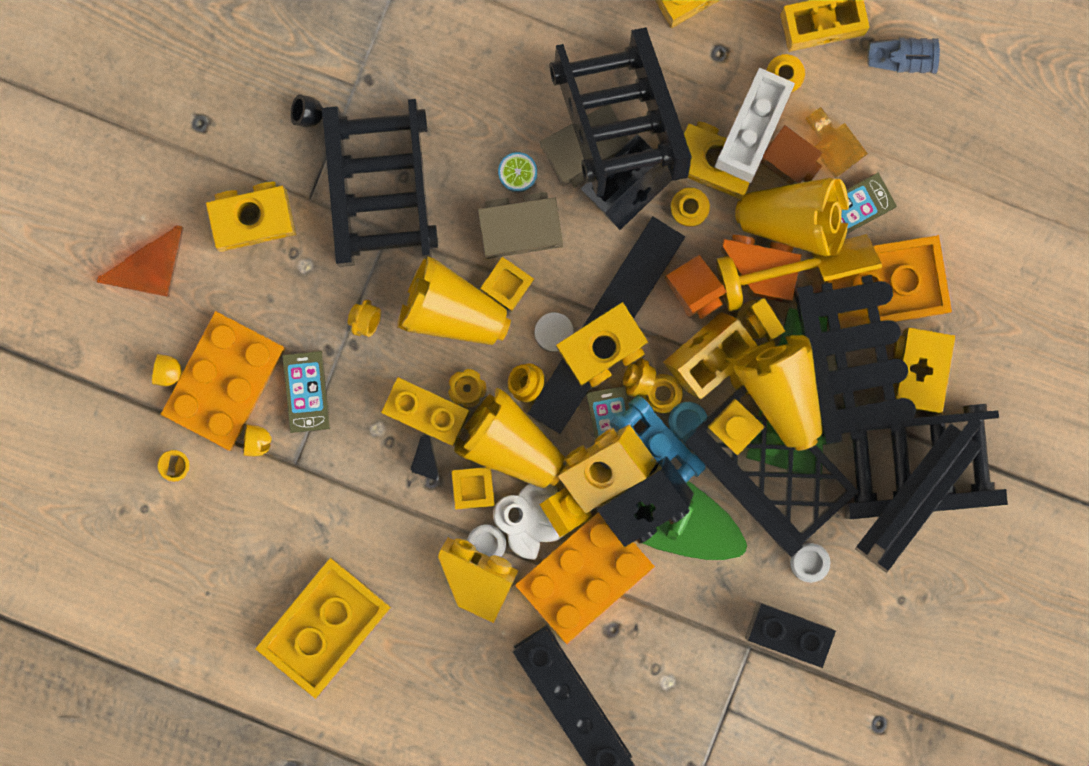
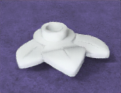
[493,484,566,559]

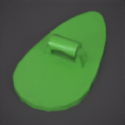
[641,481,747,560]

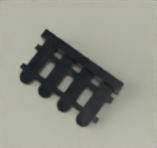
[794,275,916,445]

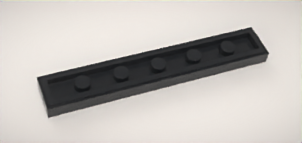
[527,216,686,435]

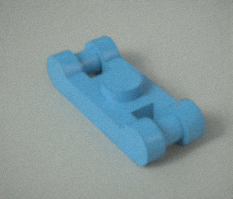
[609,395,706,483]

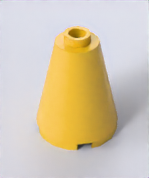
[735,177,849,257]
[397,256,511,345]
[734,335,823,451]
[454,387,565,488]

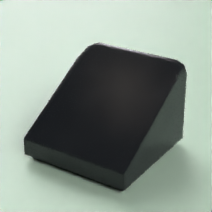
[410,435,441,481]

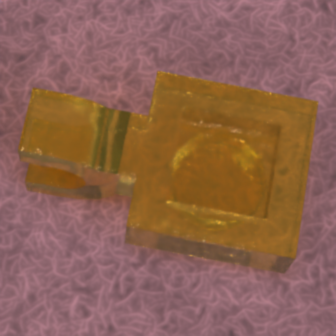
[805,107,868,178]

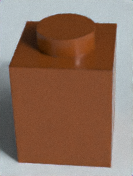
[760,125,823,185]

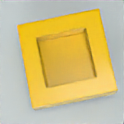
[480,257,534,312]
[747,298,785,342]
[707,399,765,456]
[452,467,495,510]
[539,487,593,537]

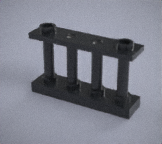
[549,27,692,197]
[322,99,438,267]
[845,404,1008,519]
[512,624,635,766]

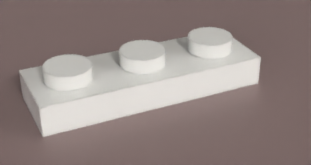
[715,68,795,183]

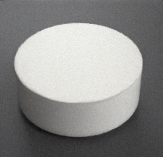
[534,312,574,352]
[467,524,506,557]
[790,543,830,583]

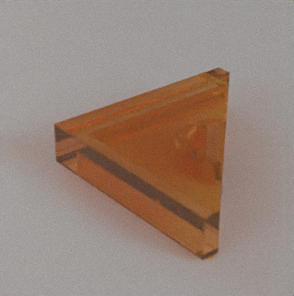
[97,225,184,298]

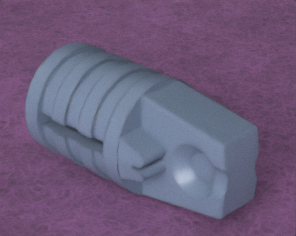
[867,37,940,74]

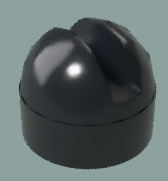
[290,94,323,127]

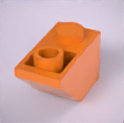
[721,234,802,303]
[664,255,727,319]

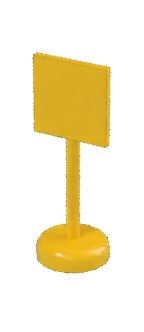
[716,234,882,311]

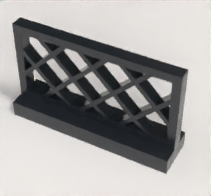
[681,384,859,557]
[855,416,983,573]

